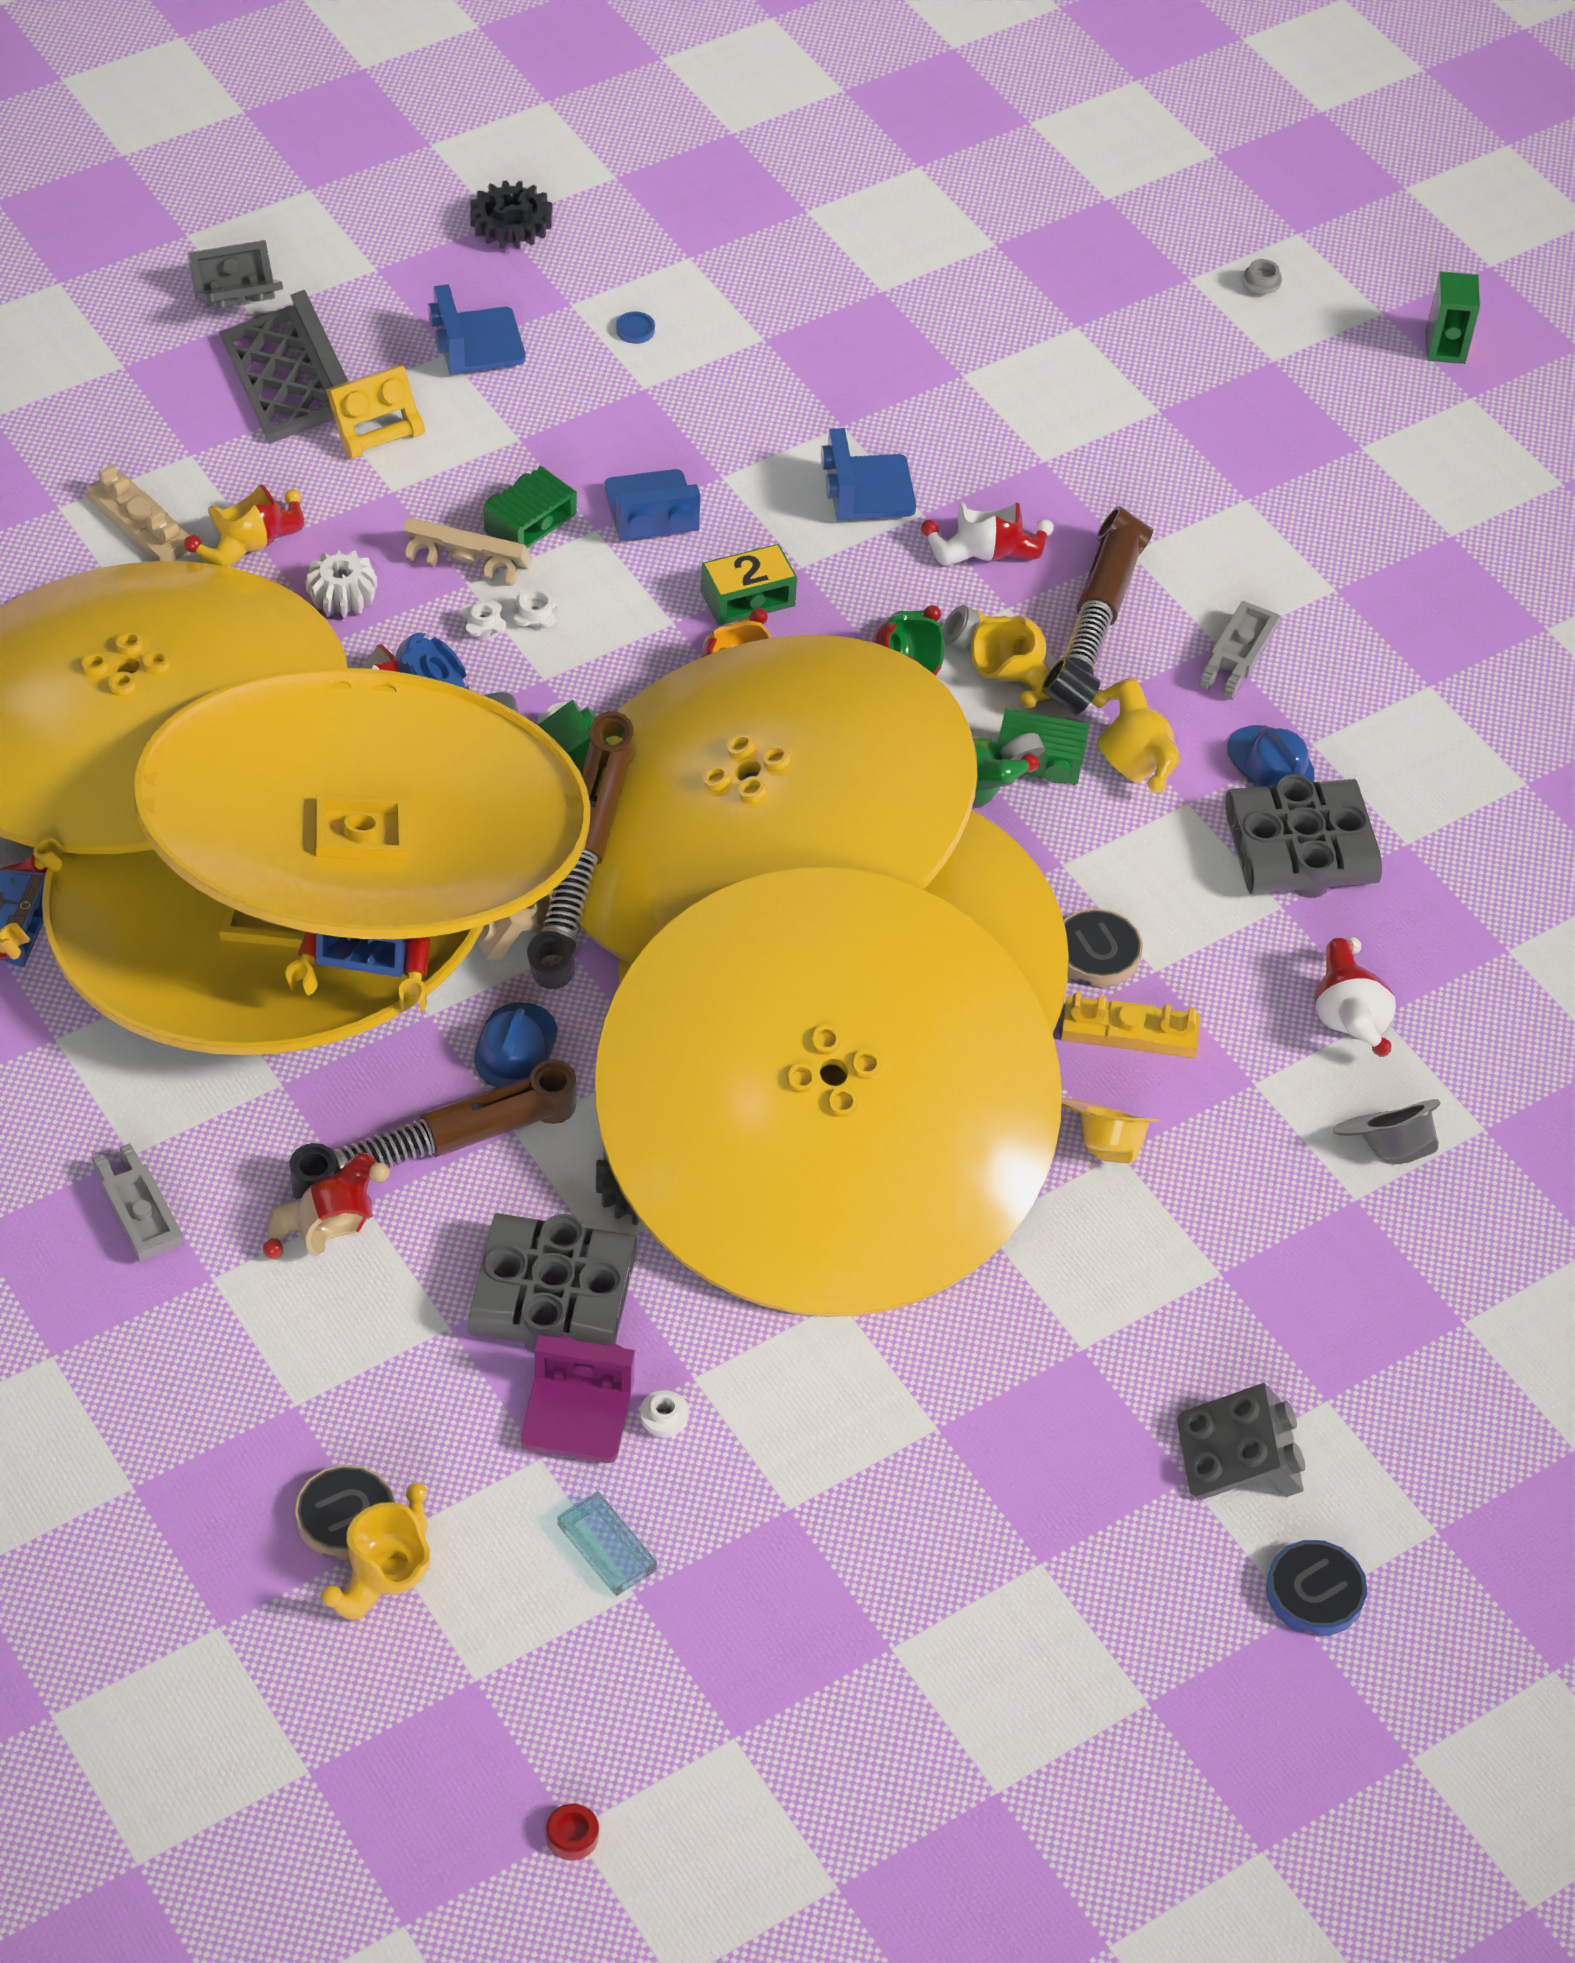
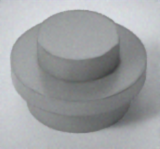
[1243,259,1282,294]

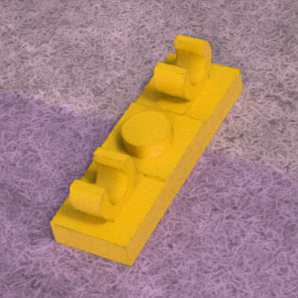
[1061,992,1200,1058]

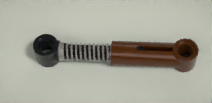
[1041,506,1153,715]
[527,711,636,989]
[289,1060,576,1199]

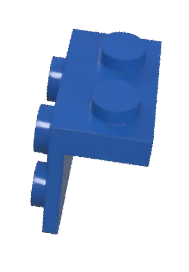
[428,284,526,374]
[821,428,916,521]
[604,469,701,541]

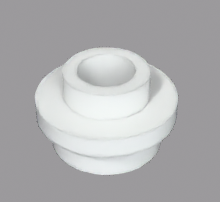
[640,1390,689,1438]

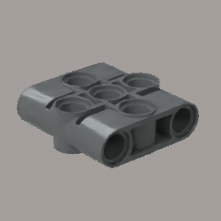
[1225,775,1382,898]
[468,1213,637,1353]

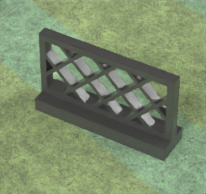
[220,289,348,444]

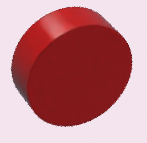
[546,1803,599,1860]

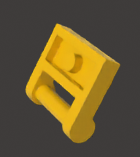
[326,364,425,460]

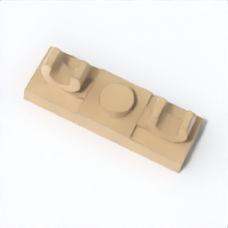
[87,464,189,561]
[403,517,532,586]

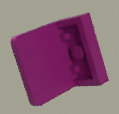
[521,1335,635,1463]

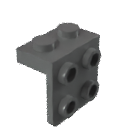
[187,240,283,308]
[1177,1383,1305,1500]

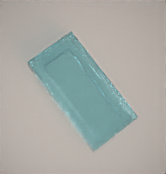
[557,1491,657,1596]

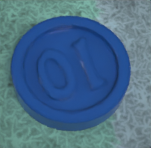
[616,311,655,344]

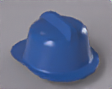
[1227,725,1315,787]
[474,1002,558,1088]

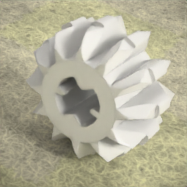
[305,549,377,619]

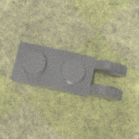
[1199,600,1281,700]
[92,1143,184,1263]

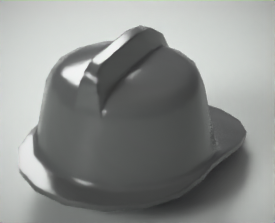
[1332,1099,1441,1164]

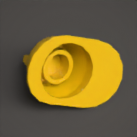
[1061,1098,1159,1164]

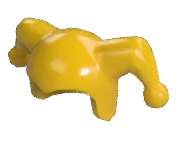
[971,611,1050,709]
[1091,678,1181,793]
[320,1483,430,1621]

